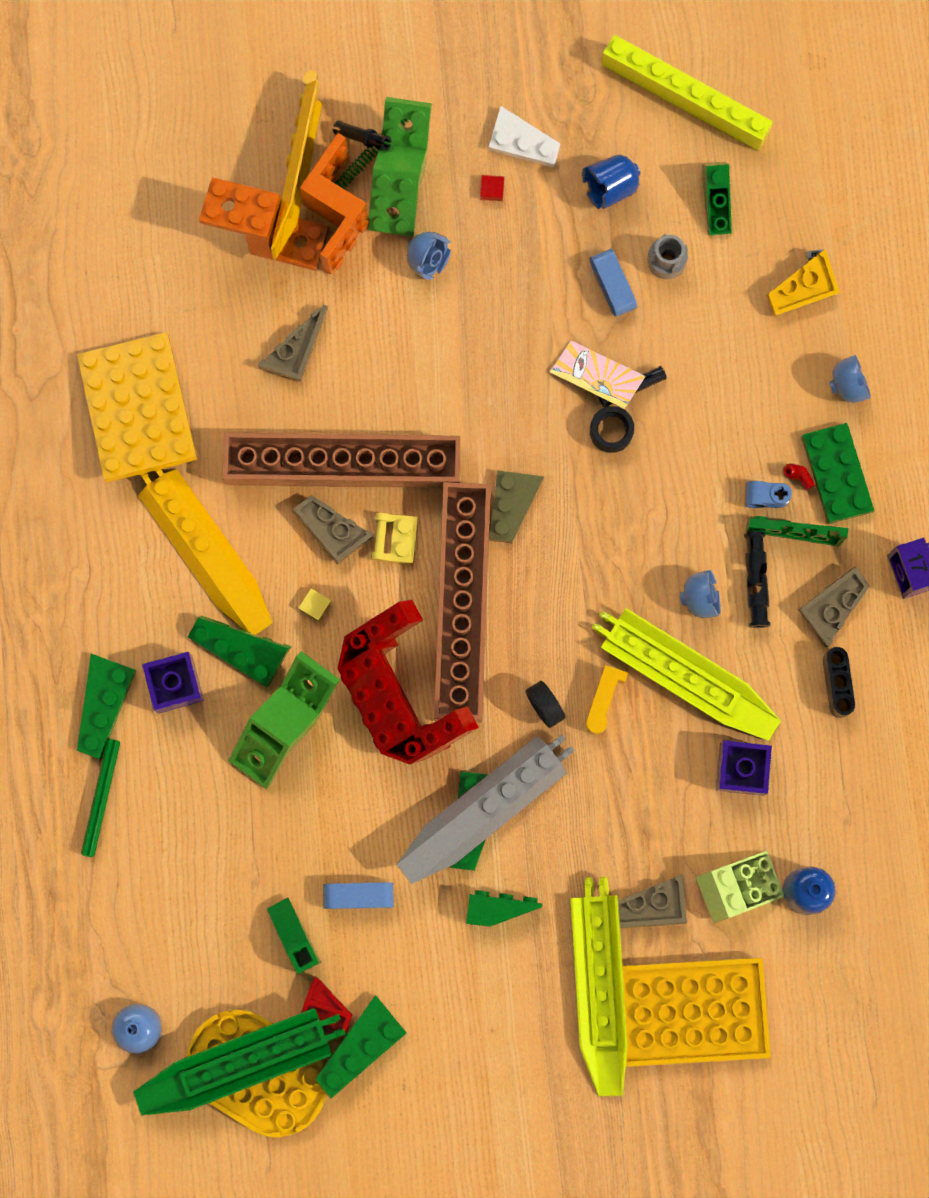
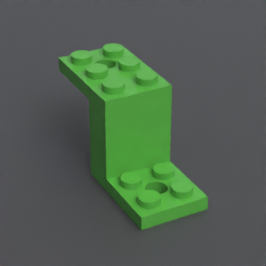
[368,97,432,237]
[228,651,340,789]

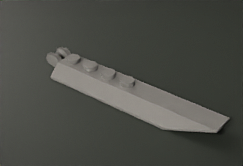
[397,735,575,884]

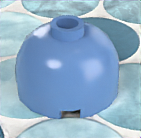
[407,232,451,280]
[829,355,871,403]
[680,570,721,618]
[112,1004,162,1054]

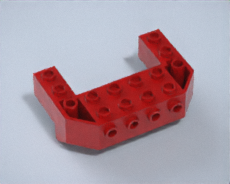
[337,599,479,765]

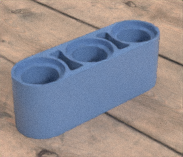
[589,249,637,317]
[323,883,394,909]

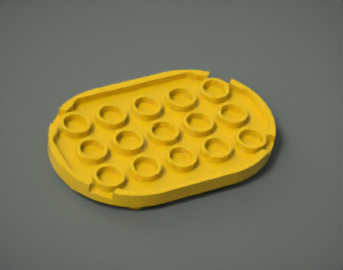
[187,1010,327,1137]

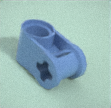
[745,481,792,508]

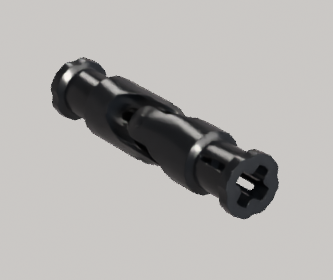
[744,531,771,628]

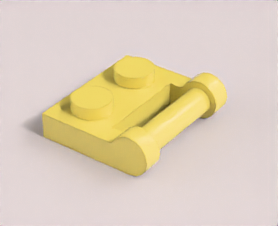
[371,513,418,565]

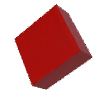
[480,175,505,201]

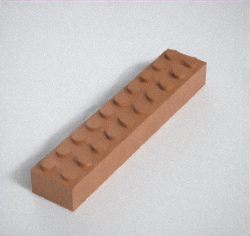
[223,433,460,488]
[434,482,491,723]

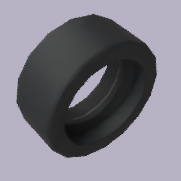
[590,406,635,453]
[525,680,566,728]

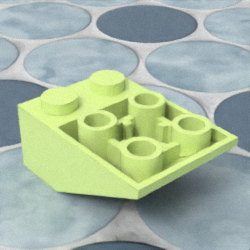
[696,851,784,923]

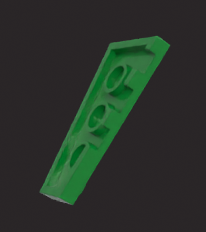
[188,615,292,687]
[77,653,136,760]
[315,995,407,1099]

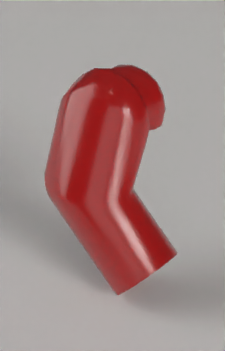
[783,463,815,491]

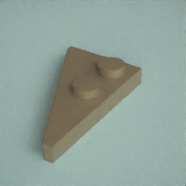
[258,304,328,382]

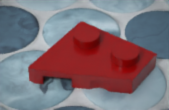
[301,976,353,1038]

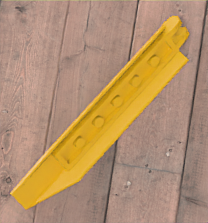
[271,70,323,260]
[138,469,273,635]

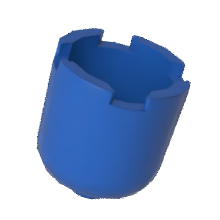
[582,154,640,209]
[782,867,836,915]

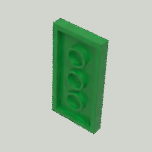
[801,423,875,524]

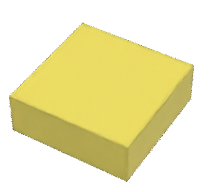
[299,588,331,622]

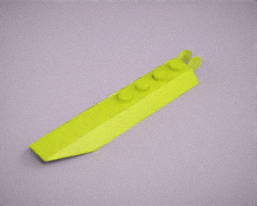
[591,608,781,741]
[571,876,628,1096]

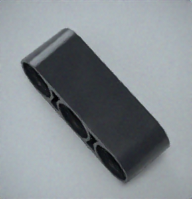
[823,647,855,718]

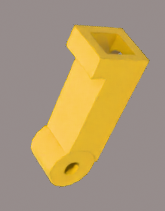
[586,665,628,735]

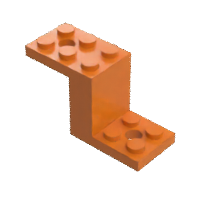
[300,133,369,275]
[199,177,329,271]

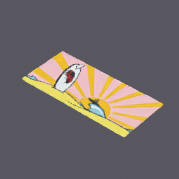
[550,341,646,409]

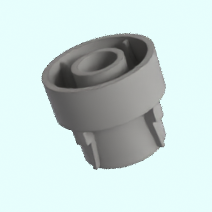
[647,234,688,279]

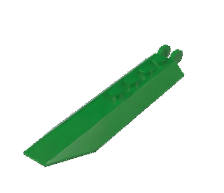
[133,1008,346,1116]

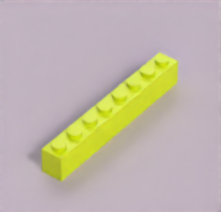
[601,35,773,151]

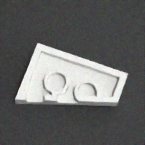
[489,106,560,168]

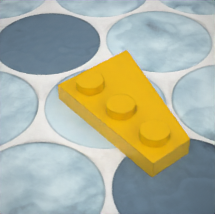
[766,249,840,316]

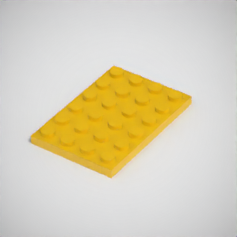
[77,332,198,483]
[622,958,771,1067]

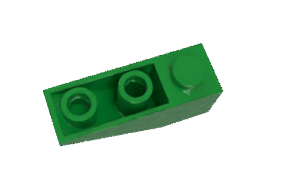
[702,162,732,236]
[466,890,542,927]
[267,897,322,974]

